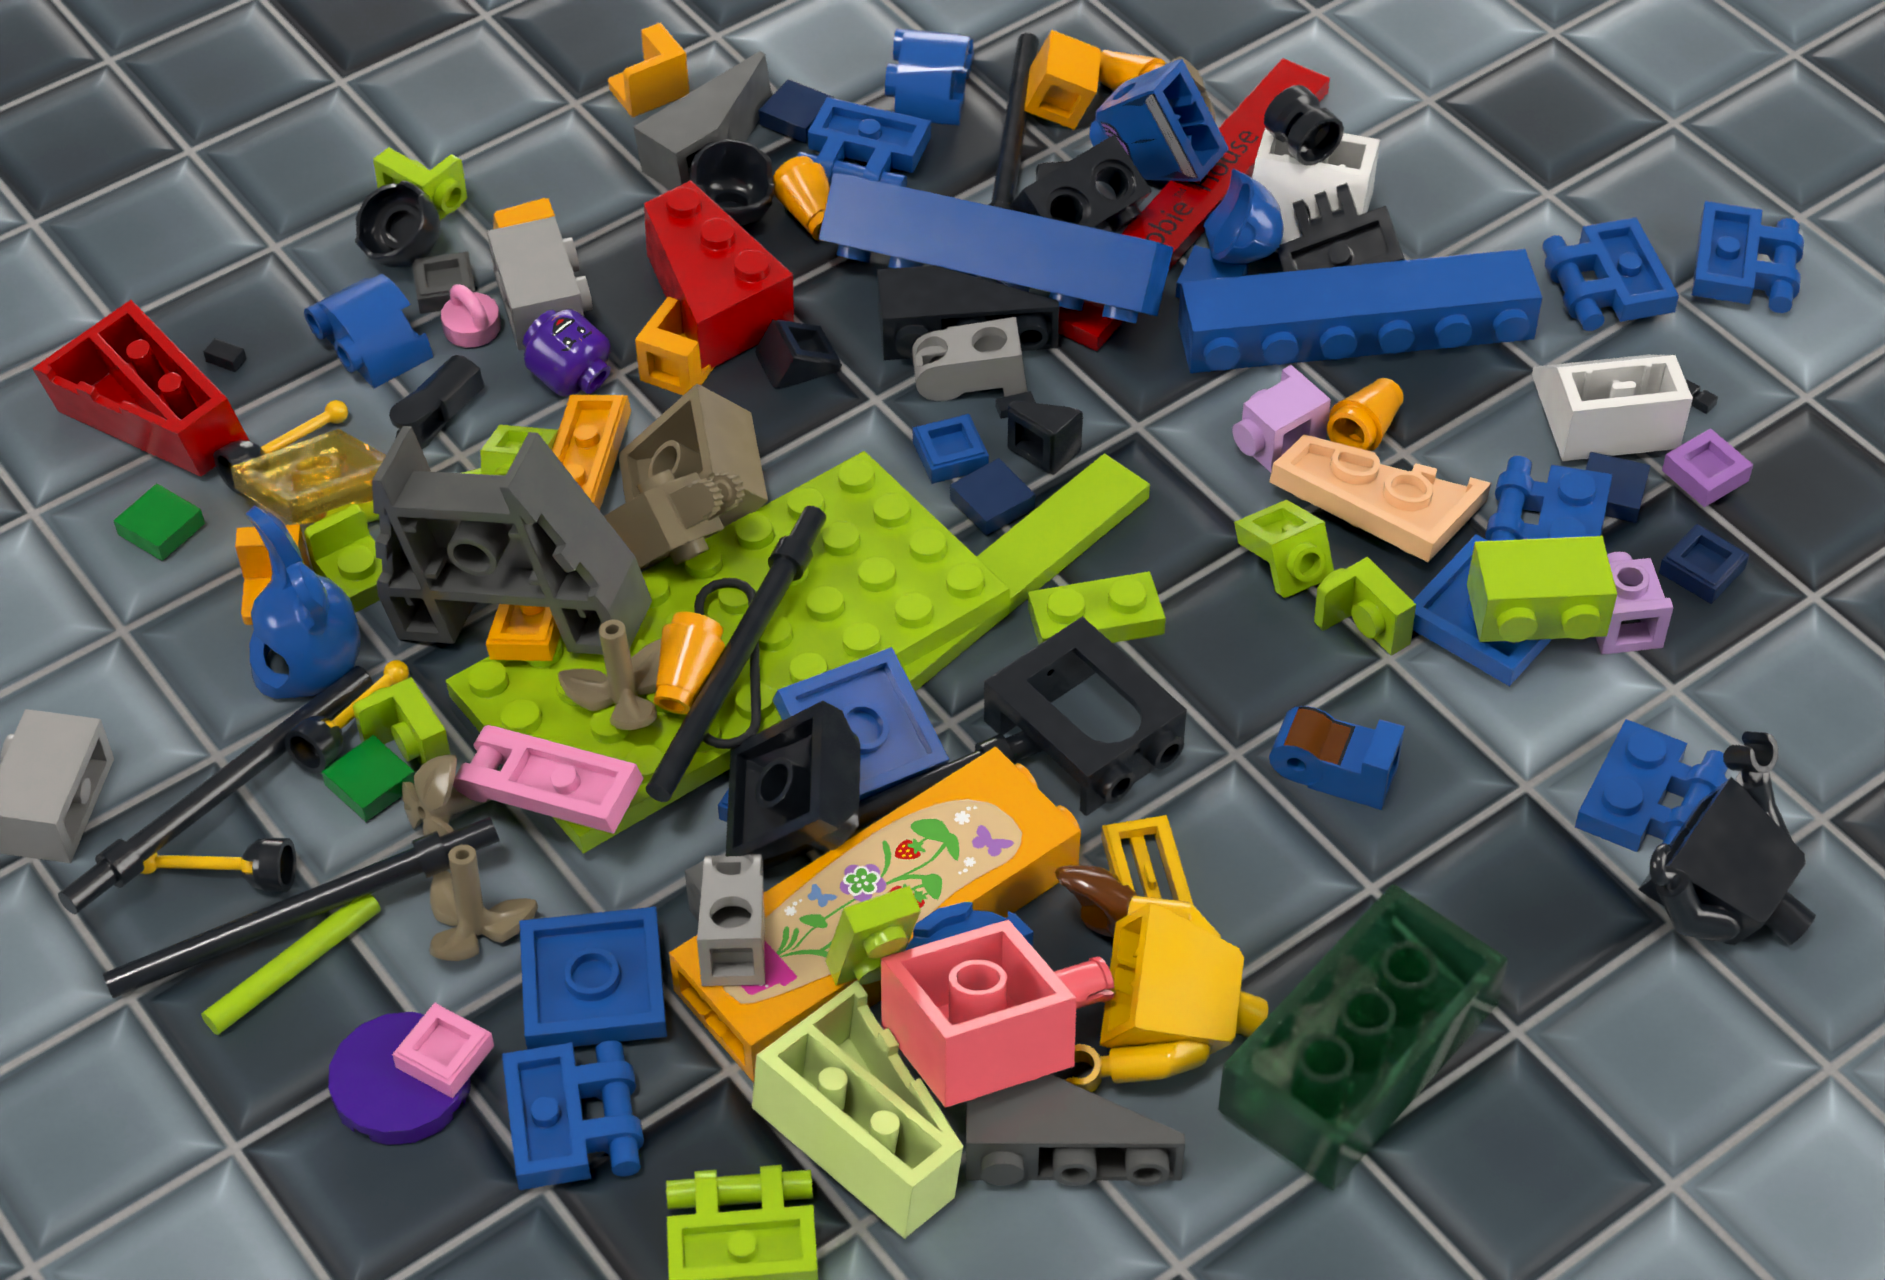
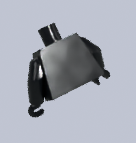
[1638,731,1816,945]

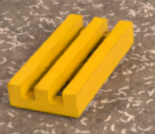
[1101,815,1193,904]

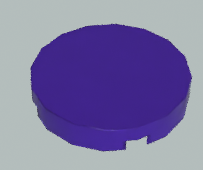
[328,1012,471,1145]

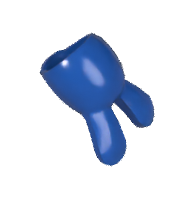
[246,506,361,699]

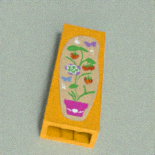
[669,746,1081,1083]

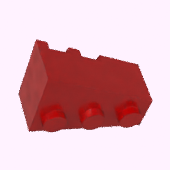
[644,180,794,369]
[32,300,250,477]

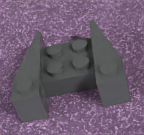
[372,426,652,655]

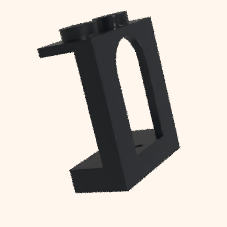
[984,616,1187,816]

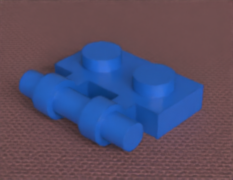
[797,97,931,187]
[1691,201,1804,313]
[1542,217,1679,331]
[1485,456,1613,541]
[1575,719,1728,852]
[502,1040,644,1190]

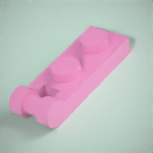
[453,725,644,834]

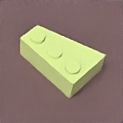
[752,980,963,1239]

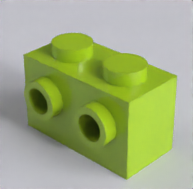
[1467,536,1617,642]

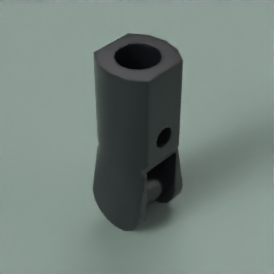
[389,355,484,449]

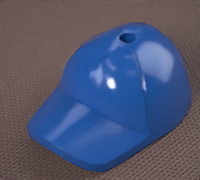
[1204,168,1284,264]

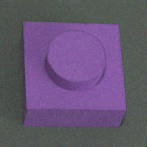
[1662,428,1753,507]

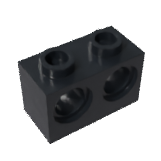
[1009,135,1152,233]

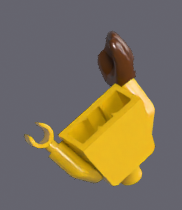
[1055,865,1268,1092]

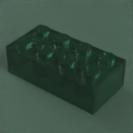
[1218,884,1508,1191]

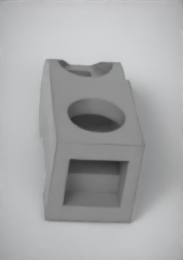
[912,317,1028,401]
[697,854,765,986]

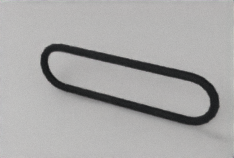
[694,578,761,749]

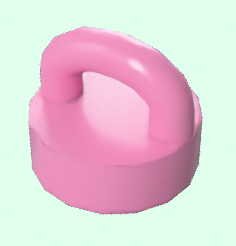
[441,284,501,348]

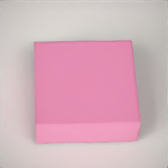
[392,1003,494,1098]

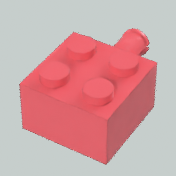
[881,920,1114,1108]

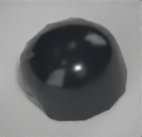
[690,139,775,227]
[355,180,440,267]

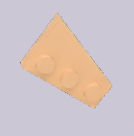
[1269,434,1491,562]

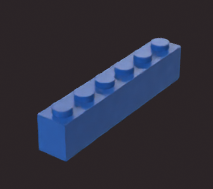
[819,172,1173,324]
[1178,249,1543,373]

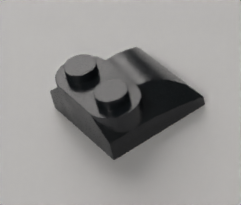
[725,700,861,860]

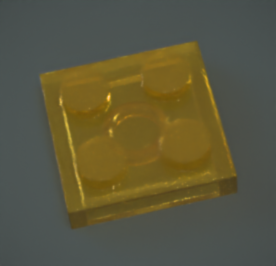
[231,429,386,524]

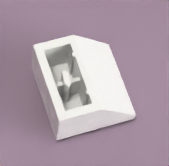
[1252,127,1380,253]
[1532,355,1693,461]

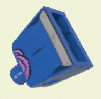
[1089,59,1229,182]

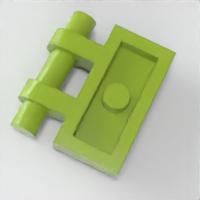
[666,1164,818,1280]

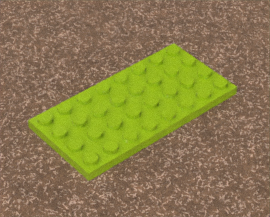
[445,451,1011,854]

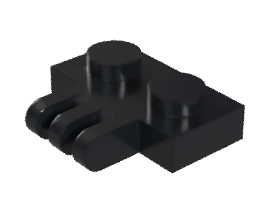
[1277,183,1405,272]

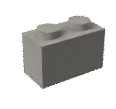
[487,216,593,350]
[0,709,114,863]

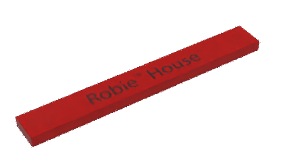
[1059,58,1330,351]

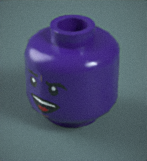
[522,309,611,397]

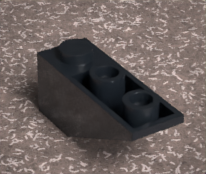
[877,265,1059,360]

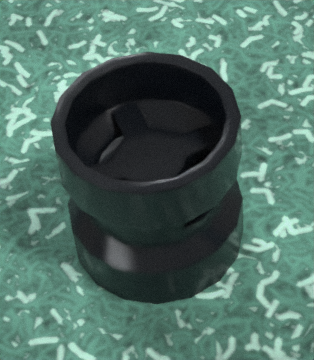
[1264,85,1344,166]

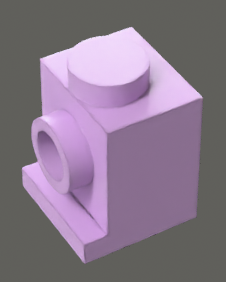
[1232,365,1331,473]
[1595,552,1674,655]

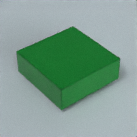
[113,483,205,561]
[322,735,415,822]

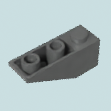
[633,51,772,190]
[966,1074,1185,1186]

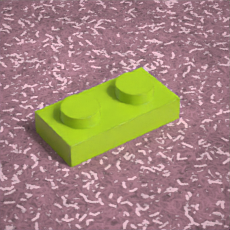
[1028,571,1166,644]
[825,885,921,985]

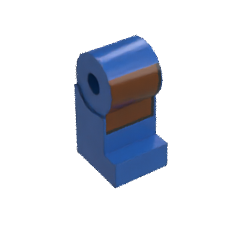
[1269,706,1405,810]

